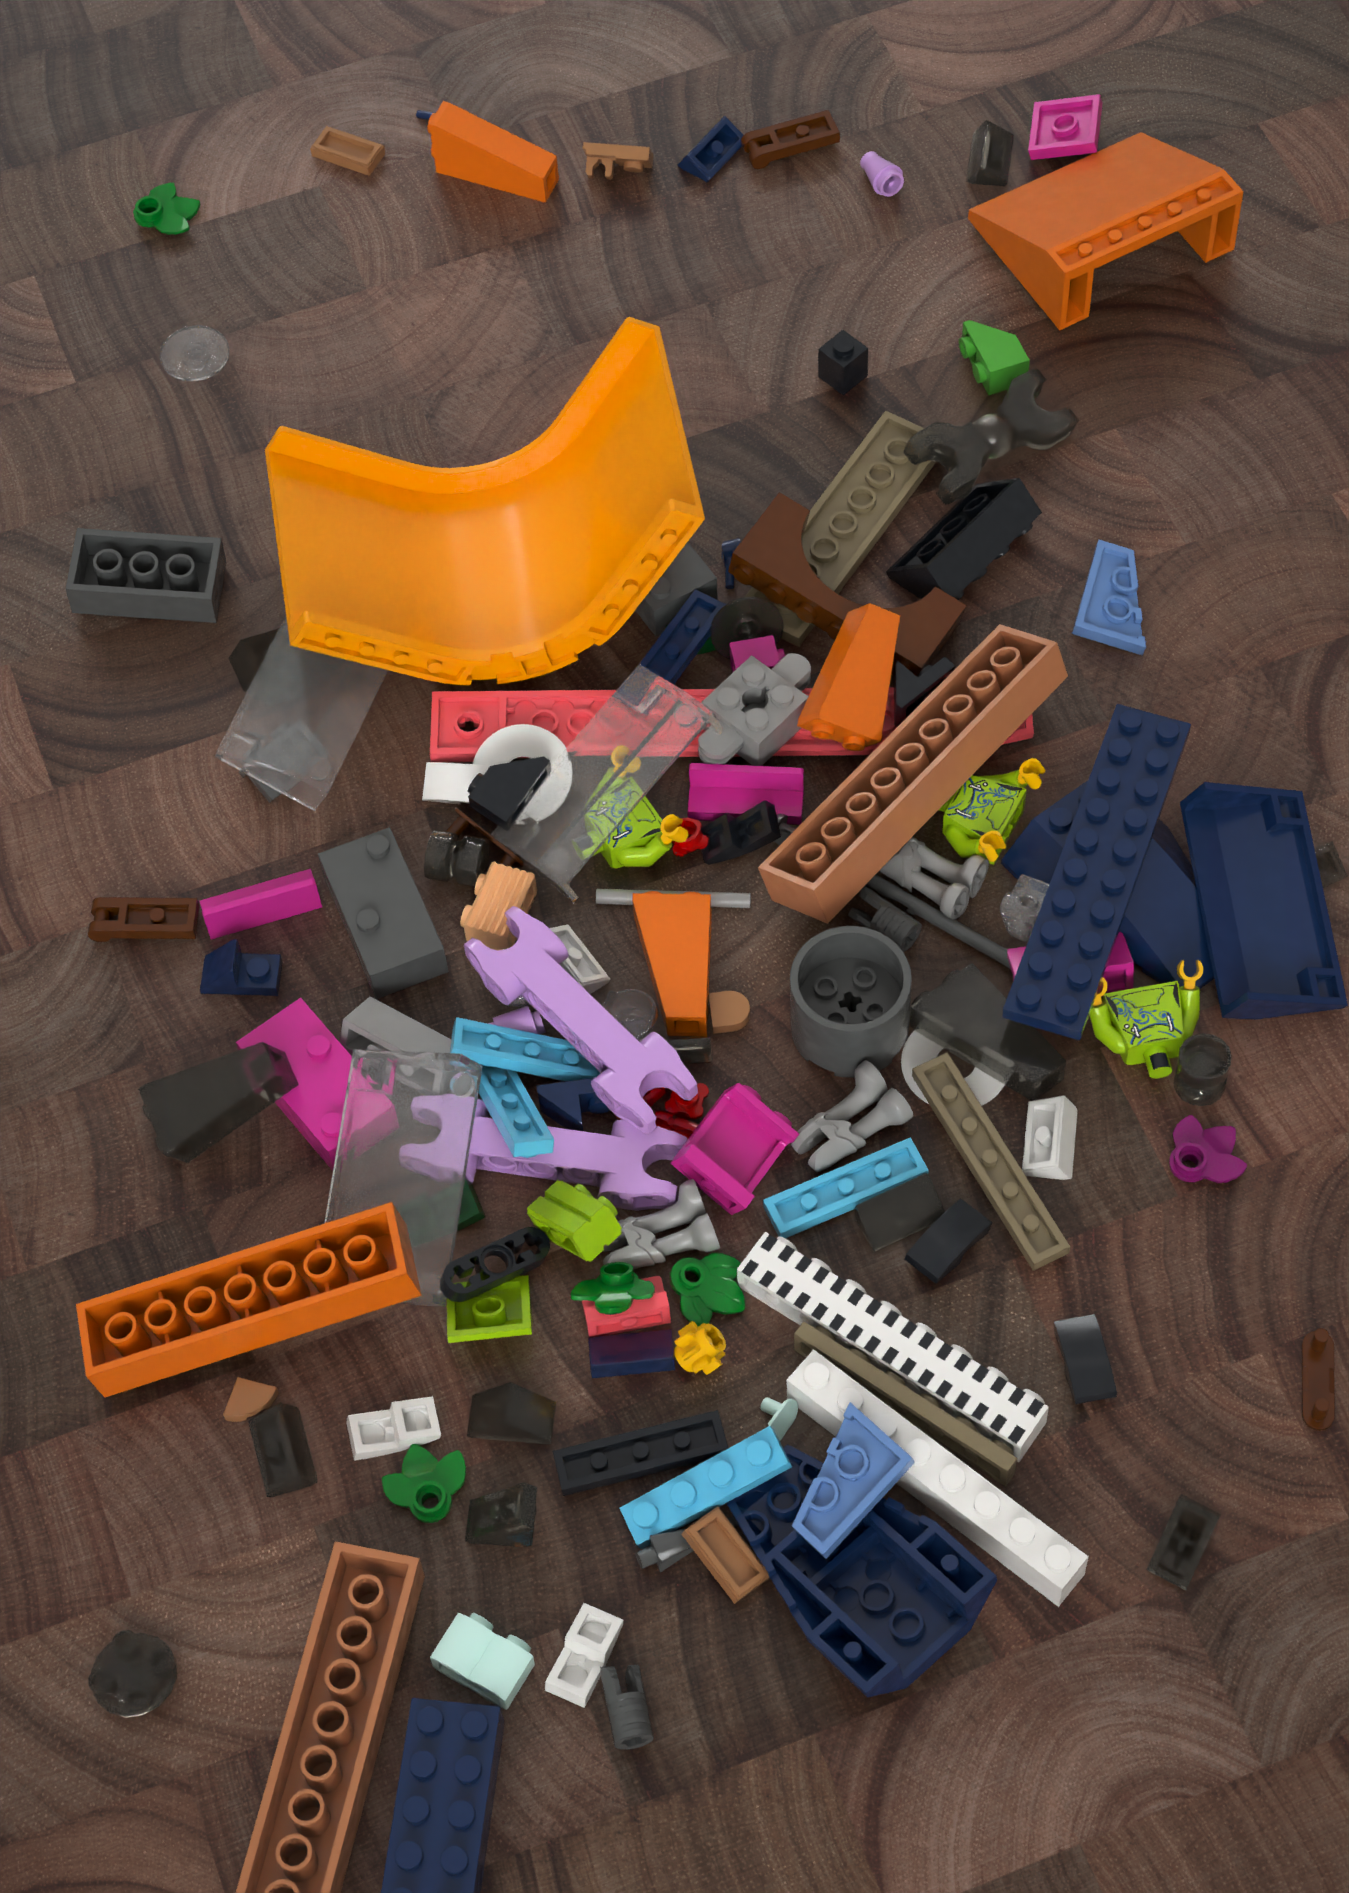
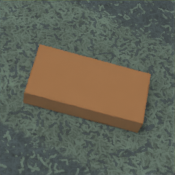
[310,126,385,176]
[681,1506,769,1604]

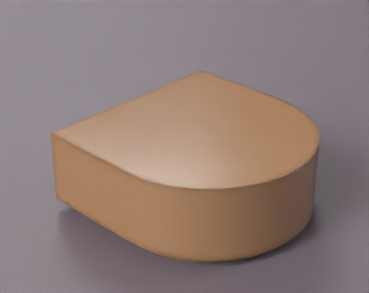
[708,991,750,1034]

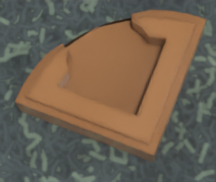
[223,1377,279,1422]

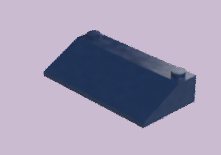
[1180,782,1348,1020]

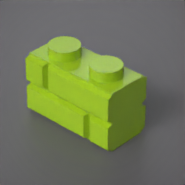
[527,1180,622,1262]

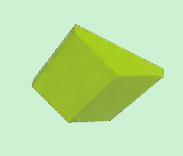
[447,1275,533,1343]

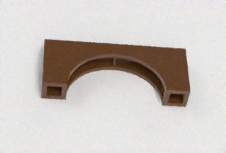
[728,492,967,677]

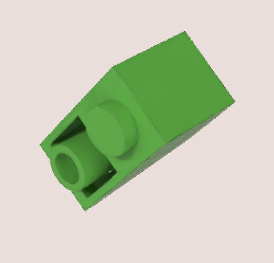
[959,320,1030,395]

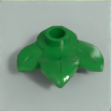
[133,182,200,234]
[669,1253,745,1326]
[571,1262,655,1315]
[382,1444,466,1523]

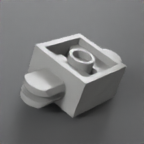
[698,653,811,766]

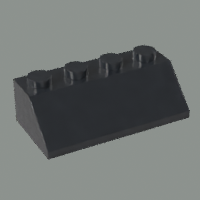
[885,478,1042,600]

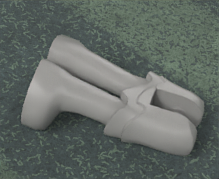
[880,837,989,920]
[791,1060,914,1172]
[602,1179,720,1270]

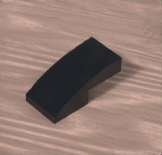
[701,800,781,865]
[904,1198,993,1284]
[1054,1314,1117,1404]

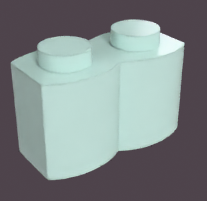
[430,1613,535,1710]

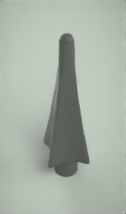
[636,1517,739,1573]

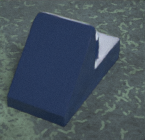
[200,939,283,996]
[537,1078,610,1131]

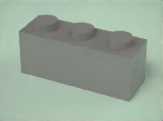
[339,996,466,1096]

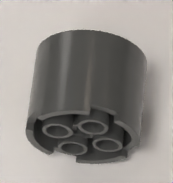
[790,926,912,1078]

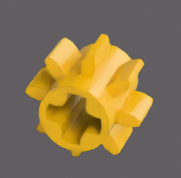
[674,1321,726,1375]

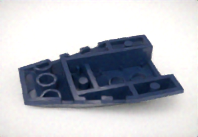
[1001,781,1214,989]
[726,1444,997,1698]

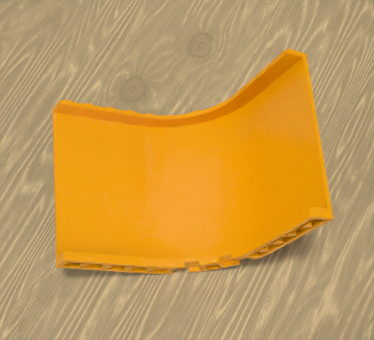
[265,317,705,685]

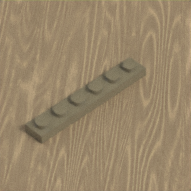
[912,1052,1070,1271]
[794,1321,1017,1487]

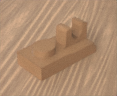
[583,142,654,180]

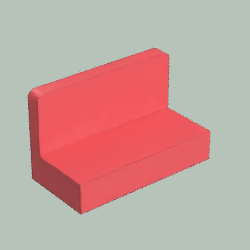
[582,1276,671,1337]

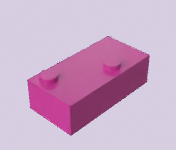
[236,998,400,1173]

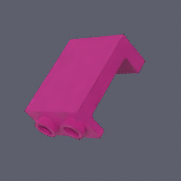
[670,1083,799,1215]

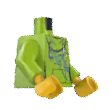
[573,747,688,869]
[939,758,1046,865]
[1089,960,1203,1079]

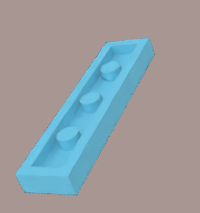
[450,1017,600,1082]
[467,1062,554,1158]
[763,1137,929,1238]
[620,1426,792,1549]

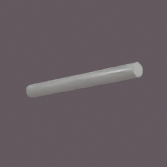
[596,889,751,908]

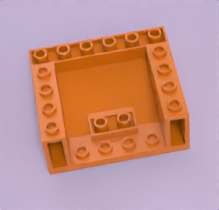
[968,132,1244,331]

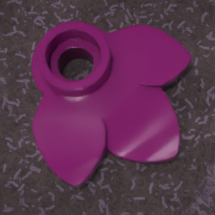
[1169,1115,1247,1183]

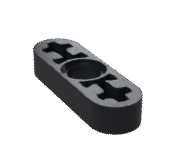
[440,1227,550,1302]

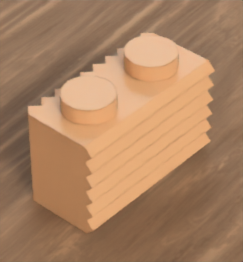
[460,861,537,950]

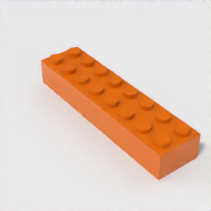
[76,1202,422,1398]

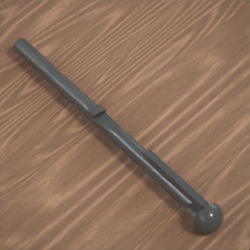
[774,814,1011,969]

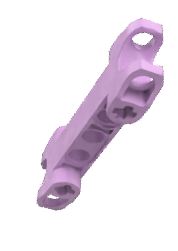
[464,906,698,1135]
[399,1094,687,1211]

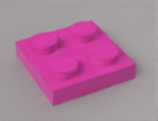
[1028,94,1103,160]

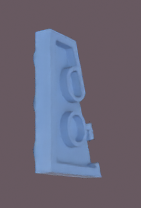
[1072,540,1146,656]
[792,1402,915,1559]

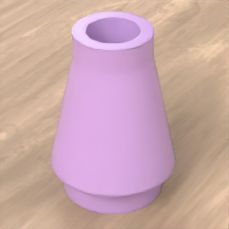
[860,151,904,197]

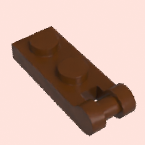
[741,110,840,169]
[88,897,200,942]

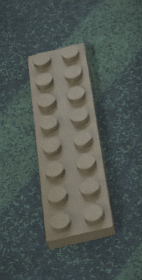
[736,411,947,647]

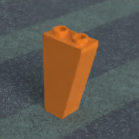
[428,101,559,203]
[797,603,900,751]
[632,891,712,1036]

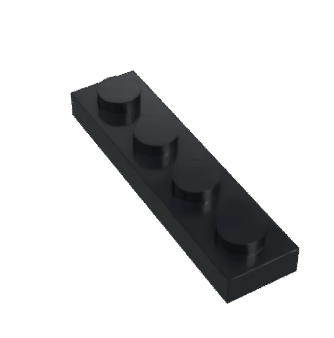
[552,1410,728,1496]

